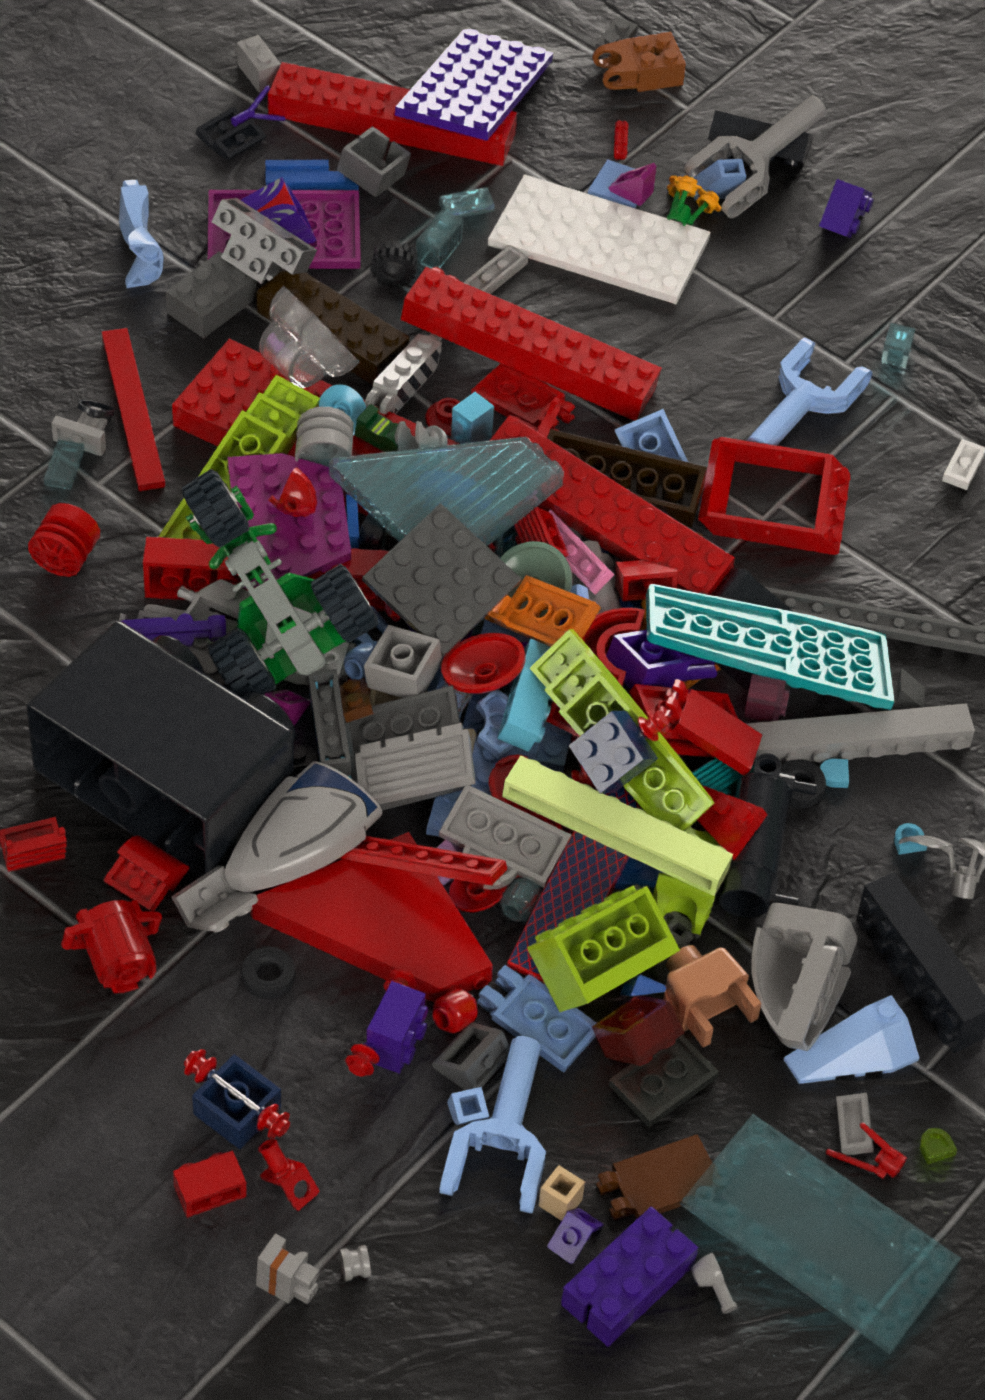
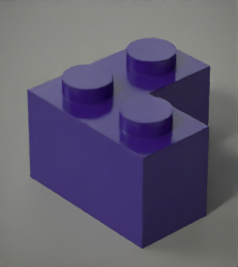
[819,179,874,238]

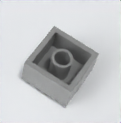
[364,625,443,698]

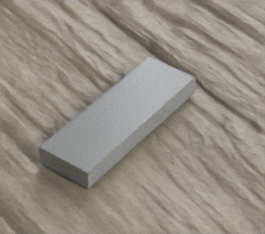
[463,245,528,294]

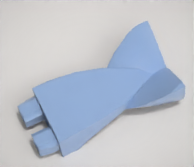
[119,180,163,288]

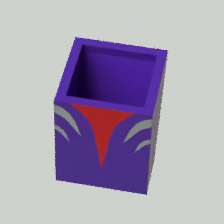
[241,177,317,244]

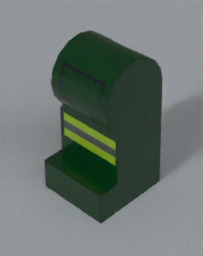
[355,404,398,455]

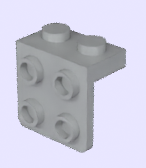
[172,865,258,933]

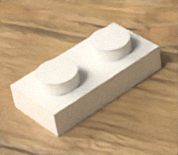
[942,439,985,490]

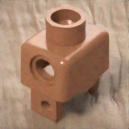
[663,945,762,1047]

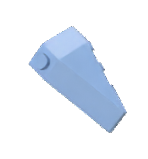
[615,409,703,506]
[784,995,919,1084]

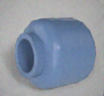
[344,642,376,683]

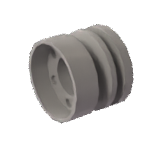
[295,407,353,476]

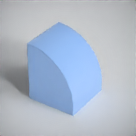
[447,1087,489,1126]

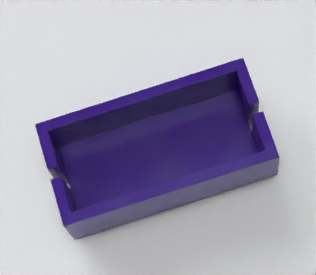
[561,1206,698,1347]

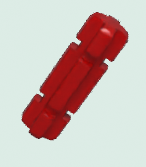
[614,120,628,160]

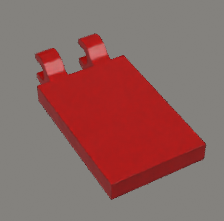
[471,363,575,437]
[659,679,763,775]

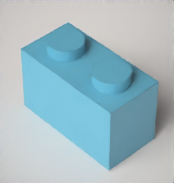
[451,392,494,452]

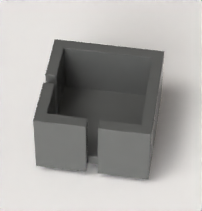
[337,126,411,197]

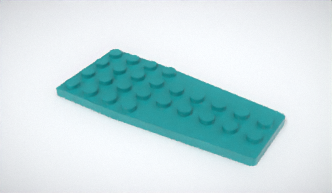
[646,584,894,710]

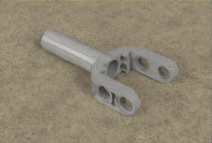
[684,95,827,218]

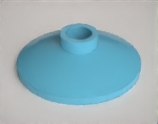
[319,385,366,436]

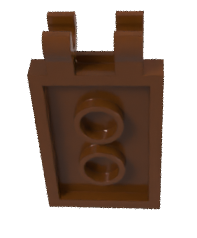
[596,1134,724,1221]

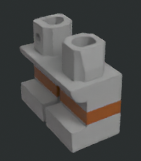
[256,1233,320,1305]

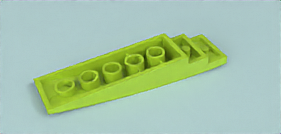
[158,375,320,540]
[530,629,715,832]

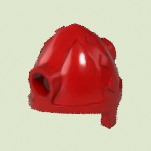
[268,467,318,517]

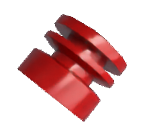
[28,503,100,577]

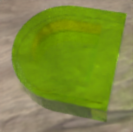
[920,1128,957,1164]

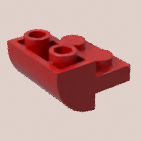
[103,835,190,912]

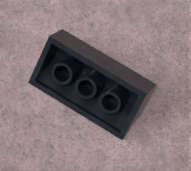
[708,110,814,167]

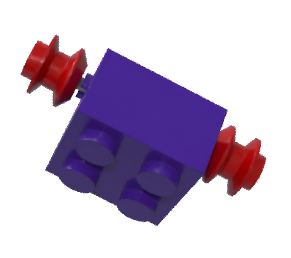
[345,969,428,1077]

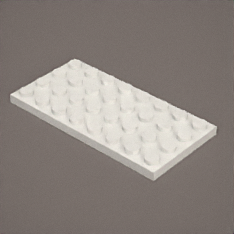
[488,174,710,304]

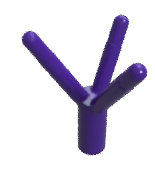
[231,86,285,127]

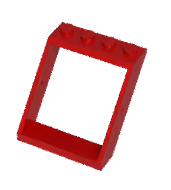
[698,437,851,555]

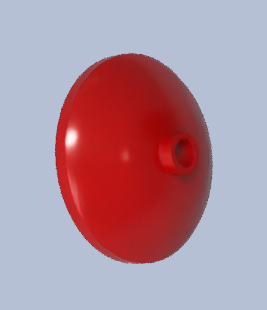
[441,633,526,694]

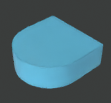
[820,759,849,788]
[894,823,927,855]

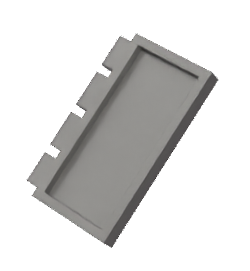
[355,723,476,804]

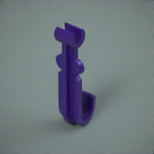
[120,613,227,647]

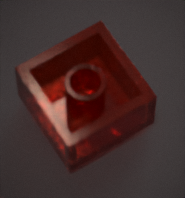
[592,995,684,1066]

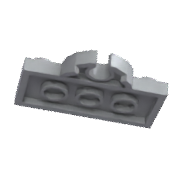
[439,785,571,890]

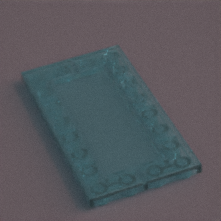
[681,1114,961,1354]

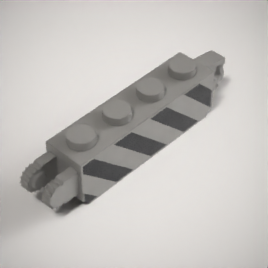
[365,333,442,414]

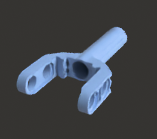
[747,338,872,446]
[440,1036,546,1214]

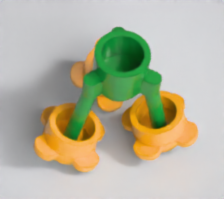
[667,176,722,226]

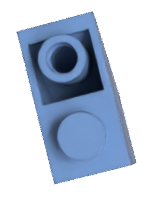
[693,159,746,200]

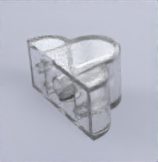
[259,286,359,388]

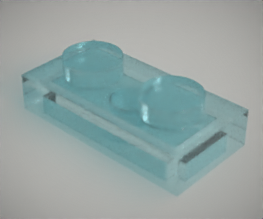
[439,187,495,220]

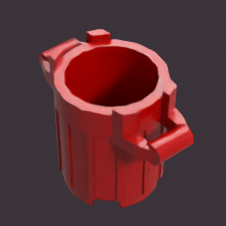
[61,900,162,993]

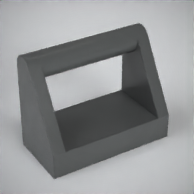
[432,1022,510,1090]

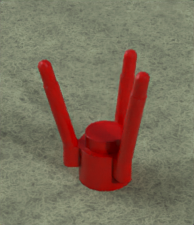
[826,1123,907,1179]

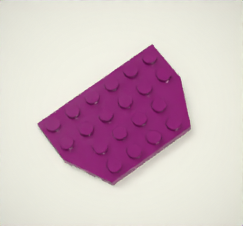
[228,453,351,588]

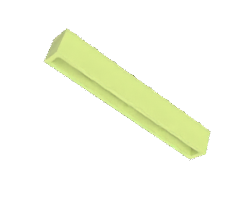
[502,755,733,896]

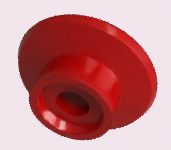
[425,398,460,436]

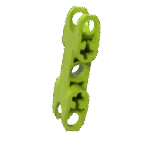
[653,826,720,935]

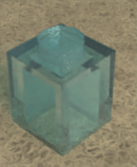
[881,323,916,368]

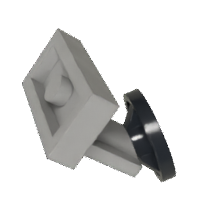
[51,400,115,456]

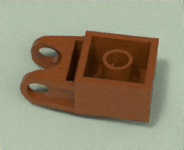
[592,32,686,92]

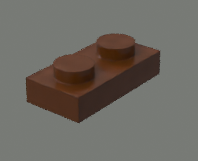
[339,678,374,723]

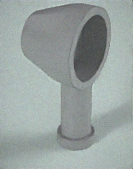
[691,1253,737,1314]

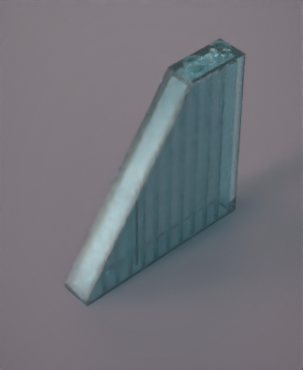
[329,437,564,546]

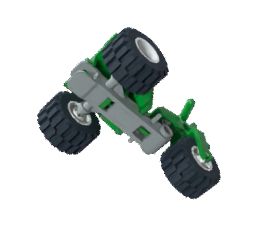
[182,469,378,697]

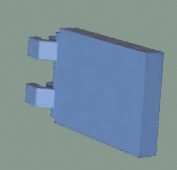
[477,965,601,1072]

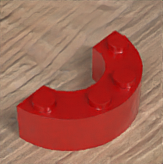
[582,608,645,688]

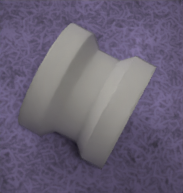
[340,1245,371,1281]

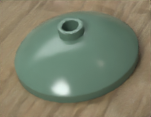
[500,541,572,618]

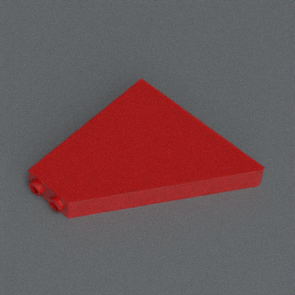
[250,832,493,1003]

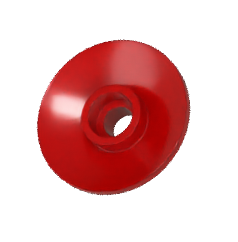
[449,879,507,912]

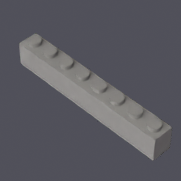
[747,704,975,765]

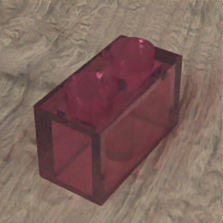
[744,674,790,722]

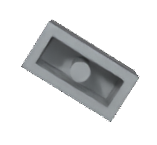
[237,35,281,93]

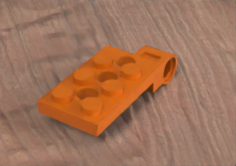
[484,575,601,647]

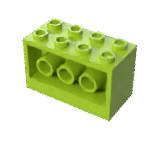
[527,885,680,1012]

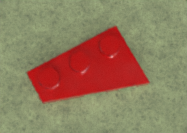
[697,785,768,860]

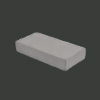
[836,1093,874,1155]

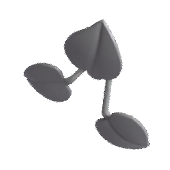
[899,835,985,899]

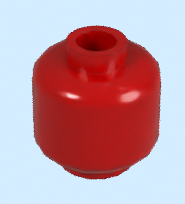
[432,988,478,1033]

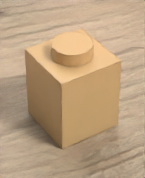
[539,1165,585,1221]

